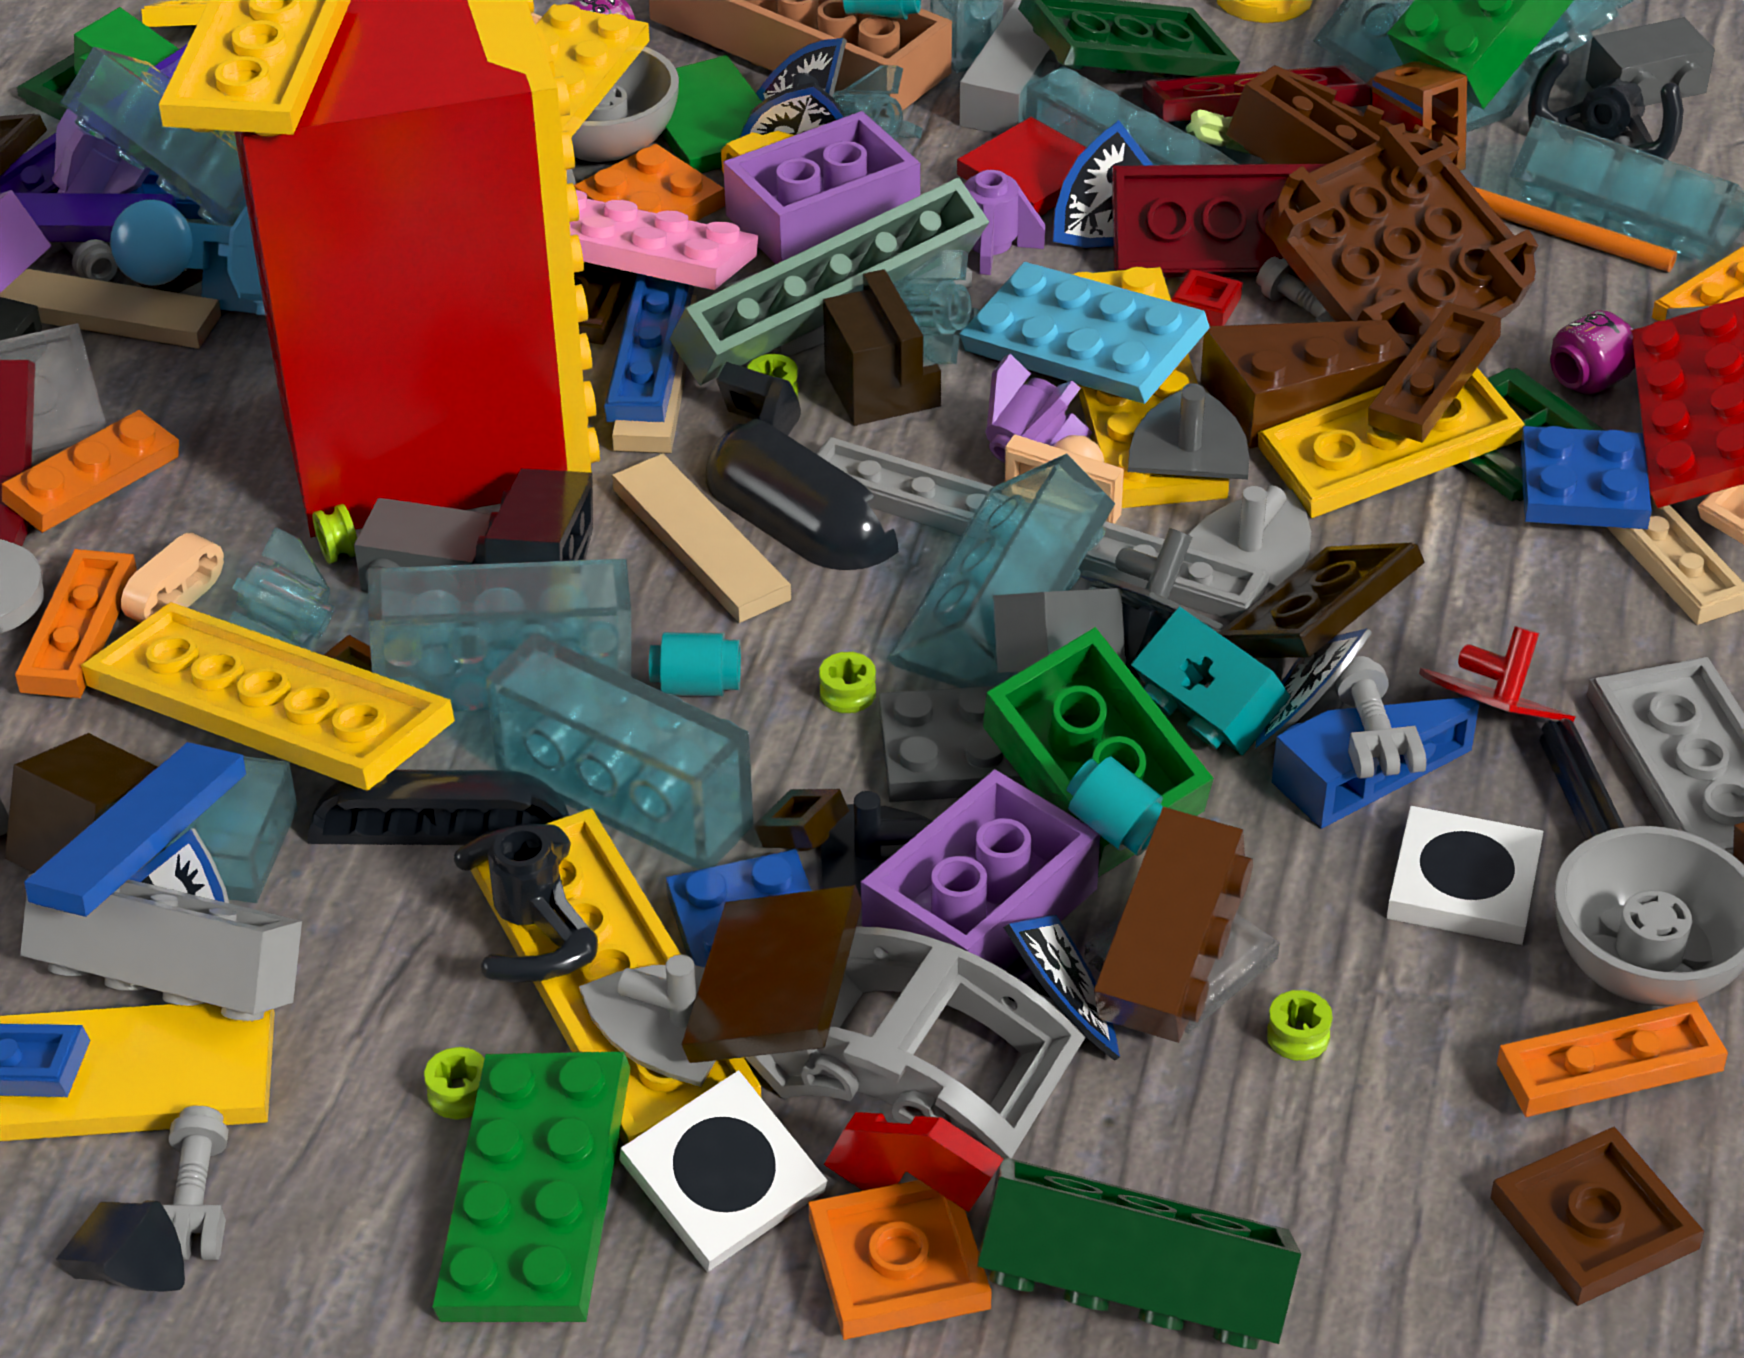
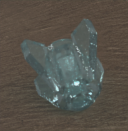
[833,65,923,139]
[894,250,980,364]
[228,527,335,645]

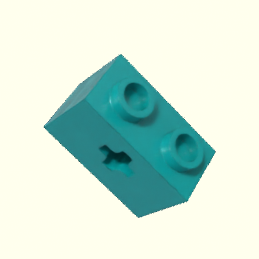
[1131,606,1291,756]

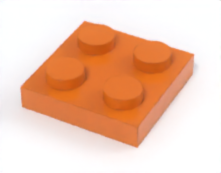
[574,143,725,222]
[809,1180,992,1340]

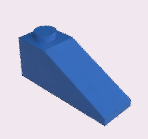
[1272,697,1479,829]

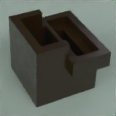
[823,269,941,426]
[5,733,181,873]

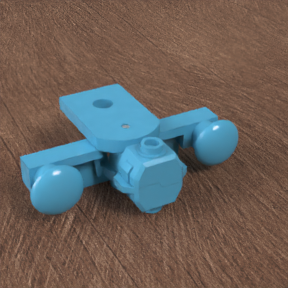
[110,200,265,315]

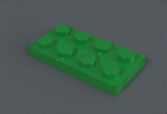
[432,1052,631,1322]

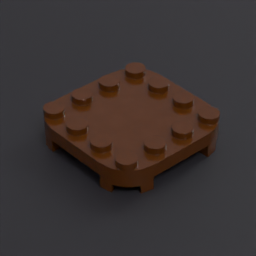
[1265,123,1539,350]

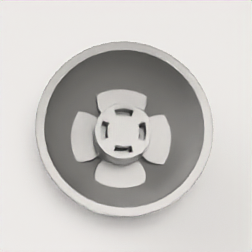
[571,47,679,162]
[1554,826,1744,1006]

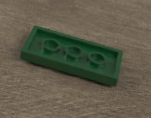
[1018,0,1240,77]

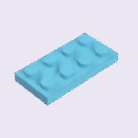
[959,262,1210,404]

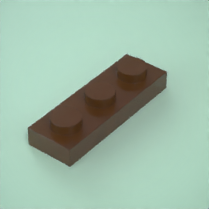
[1368,302,1501,443]

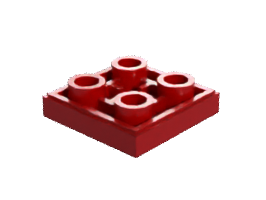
[957,116,1087,216]

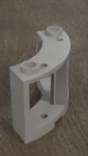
[745,926,1085,1158]

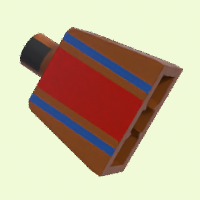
[1367,61,1467,171]

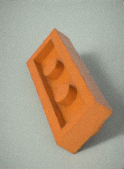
[2,410,179,533]
[15,549,137,699]
[1496,1001,1728,1118]

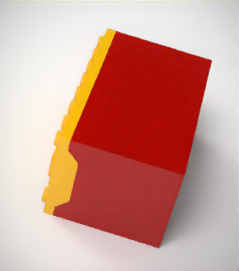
[234,0,600,538]

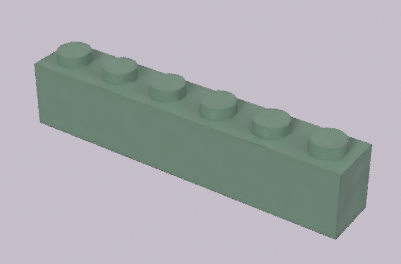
[669,177,989,386]

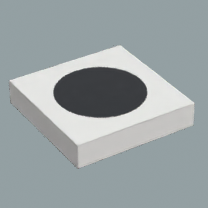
[1386,806,1544,945]
[619,1070,828,1273]

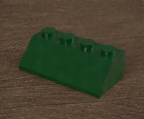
[977,1156,1301,1350]

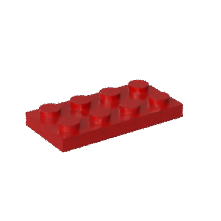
[1631,296,1744,508]

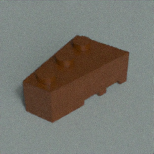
[1226,65,1431,164]
[1200,320,1411,449]
[1094,807,1253,1043]

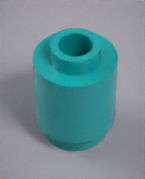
[649,632,741,696]
[1067,756,1163,856]

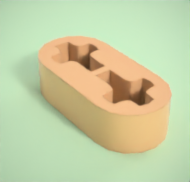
[121,533,224,623]

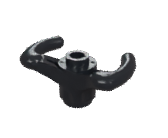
[1528,50,1684,170]
[454,824,598,983]

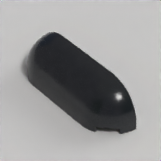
[706,419,899,570]
[307,769,570,845]

